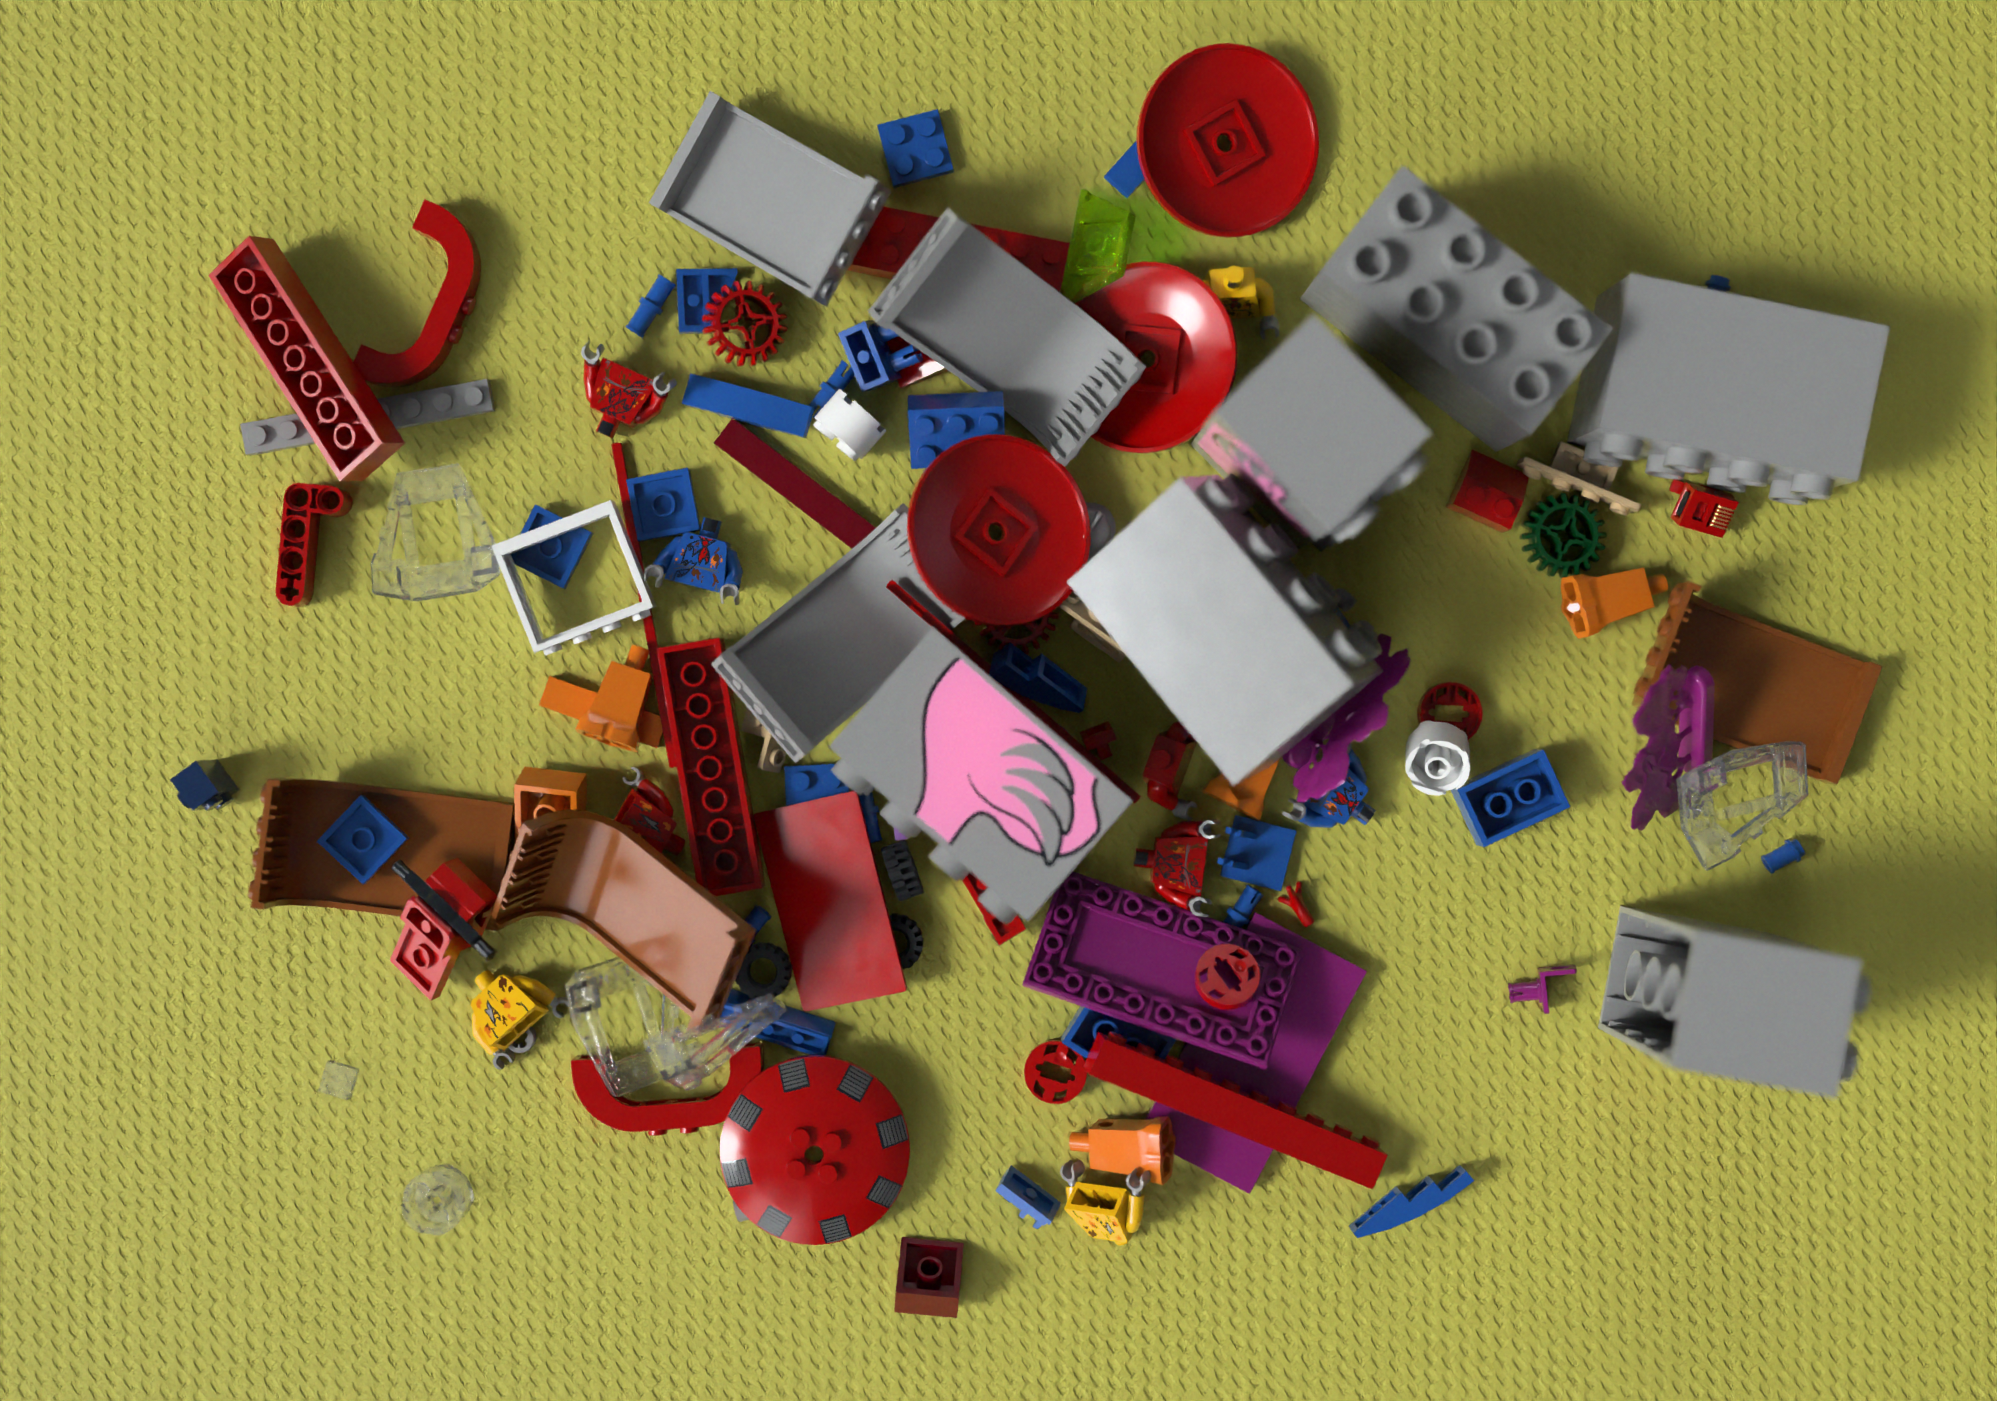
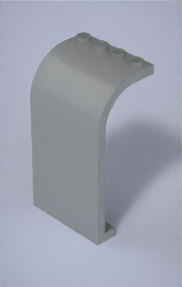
[649,91,891,307]
[868,208,1146,467]
[711,503,965,763]

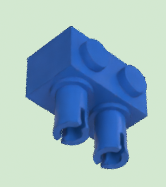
[838,320,923,392]

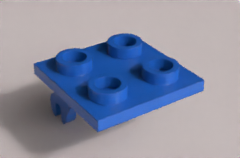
[1217,815,1296,891]

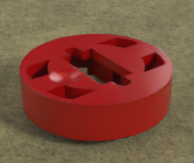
[1417,682,1483,740]
[1195,944,1260,1010]
[1024,1039,1087,1104]

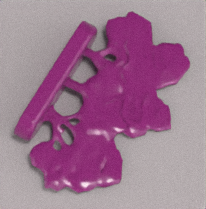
[1282,633,1410,803]
[1622,664,1715,830]

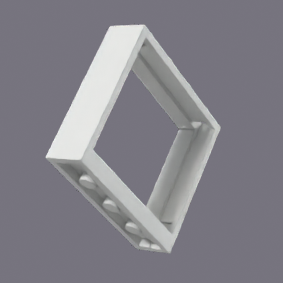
[492,500,656,656]

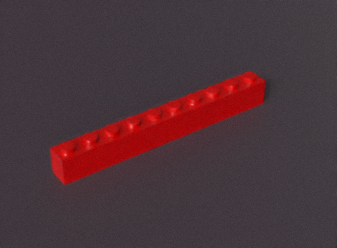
[1083,1031,1388,1190]

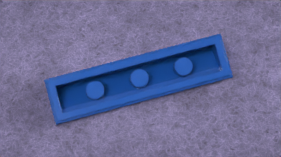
[717,989,836,1056]

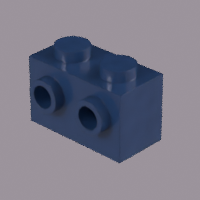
[170,759,240,811]

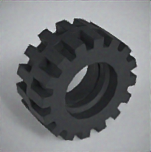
[735,942,792,1001]

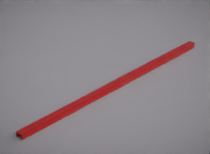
[611,442,677,768]
[886,580,1141,804]

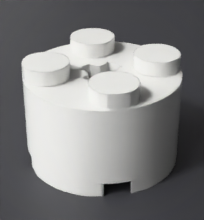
[813,389,887,461]
[1405,720,1470,795]

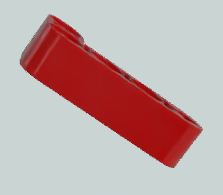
[275,483,353,607]

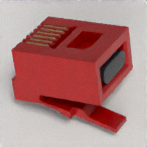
[1669,480,1739,538]

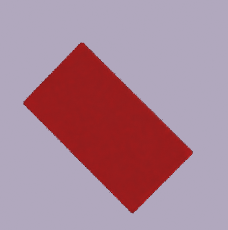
[754,791,907,1012]

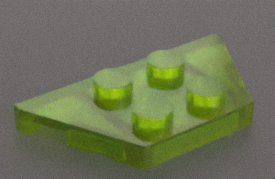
[1061,189,1135,303]

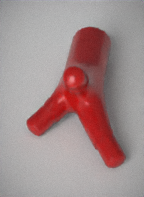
[1278,882,1315,927]

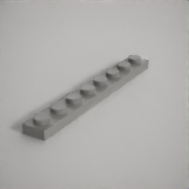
[240,379,495,456]

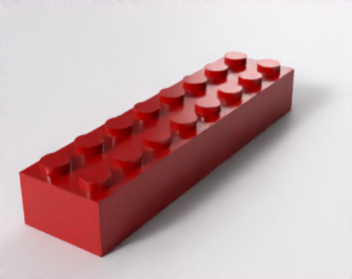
[848,206,1070,292]
[208,236,405,481]
[657,638,766,896]

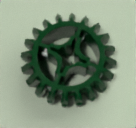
[1520,493,1607,578]

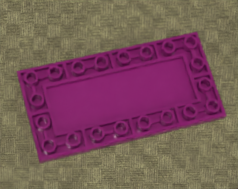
[1022,871,1303,1069]
[1145,912,1367,1194]

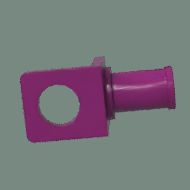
[1508,965,1577,1014]

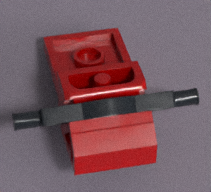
[390,858,498,1001]

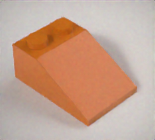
[514,767,587,844]

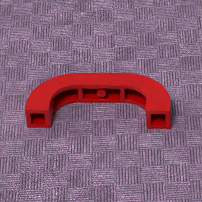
[353,199,481,387]
[571,1042,764,1136]

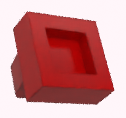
[1079,721,1117,760]

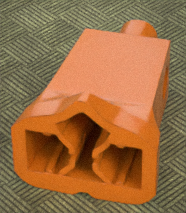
[1561,567,1668,639]
[575,645,653,753]
[1201,758,1281,820]
[1069,1116,1176,1185]

